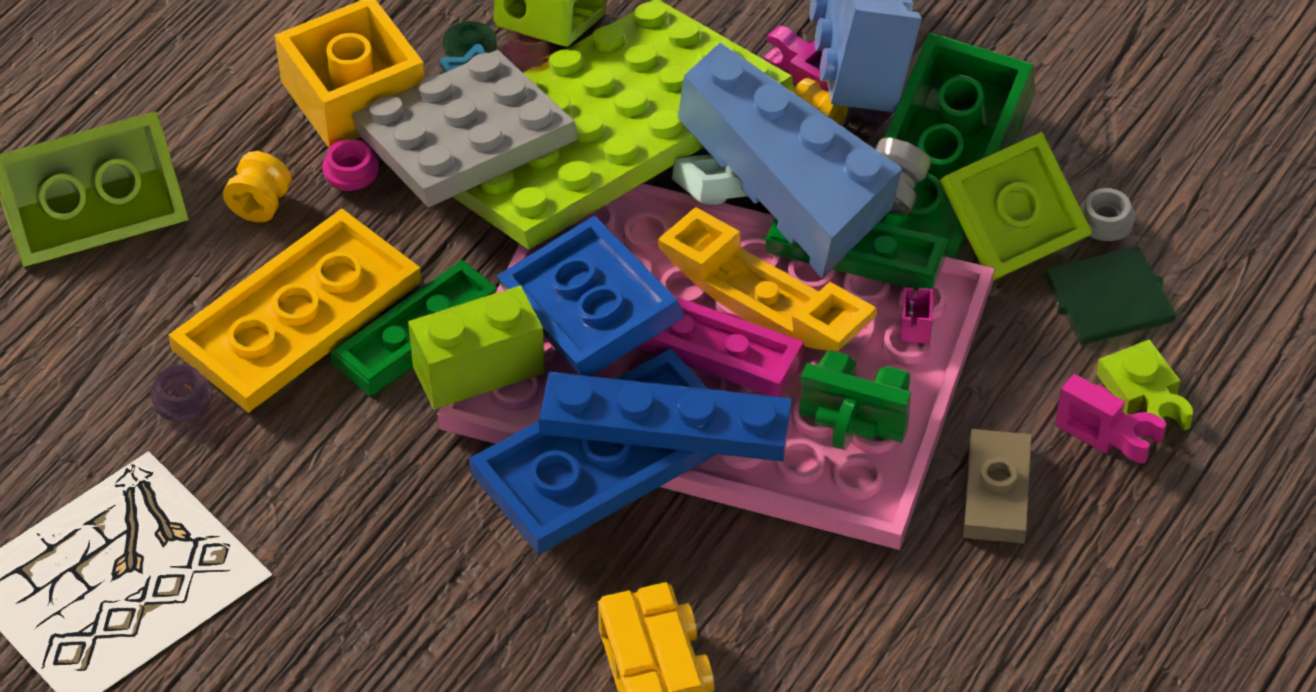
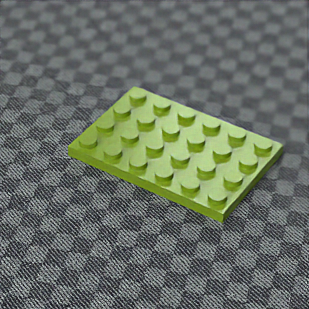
[453,0,795,250]

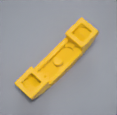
[658,207,877,351]

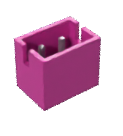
[900,287,933,344]

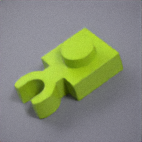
[1096,340,1193,431]

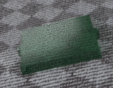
[1045,246,1176,345]

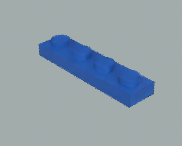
[539,372,792,462]

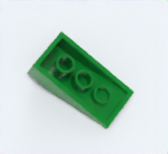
[879,32,1036,259]

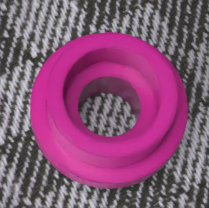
[322,139,379,191]

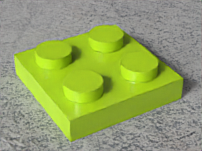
[939,132,1093,281]

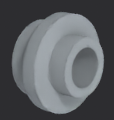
[1080,188,1135,241]

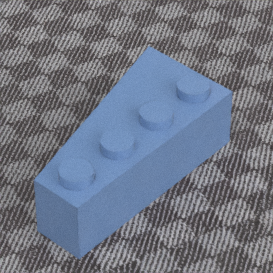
[809,0,922,112]

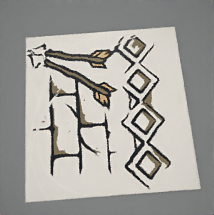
[0,451,272,692]

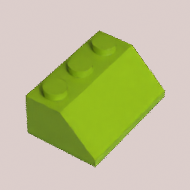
[0,111,189,267]

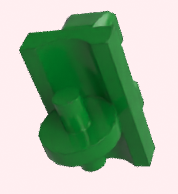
[799,350,911,451]

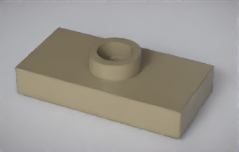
[963,429,1031,544]

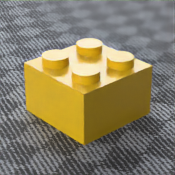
[274,0,425,148]

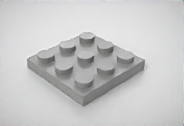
[352,50,578,208]

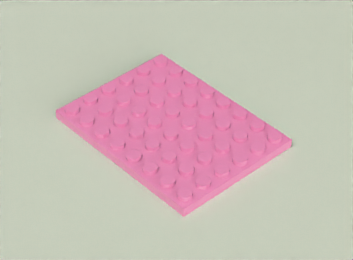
[437,184,994,550]

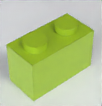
[408,285,545,410]

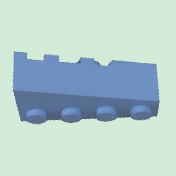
[678,42,902,278]

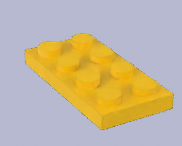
[168,209,422,413]

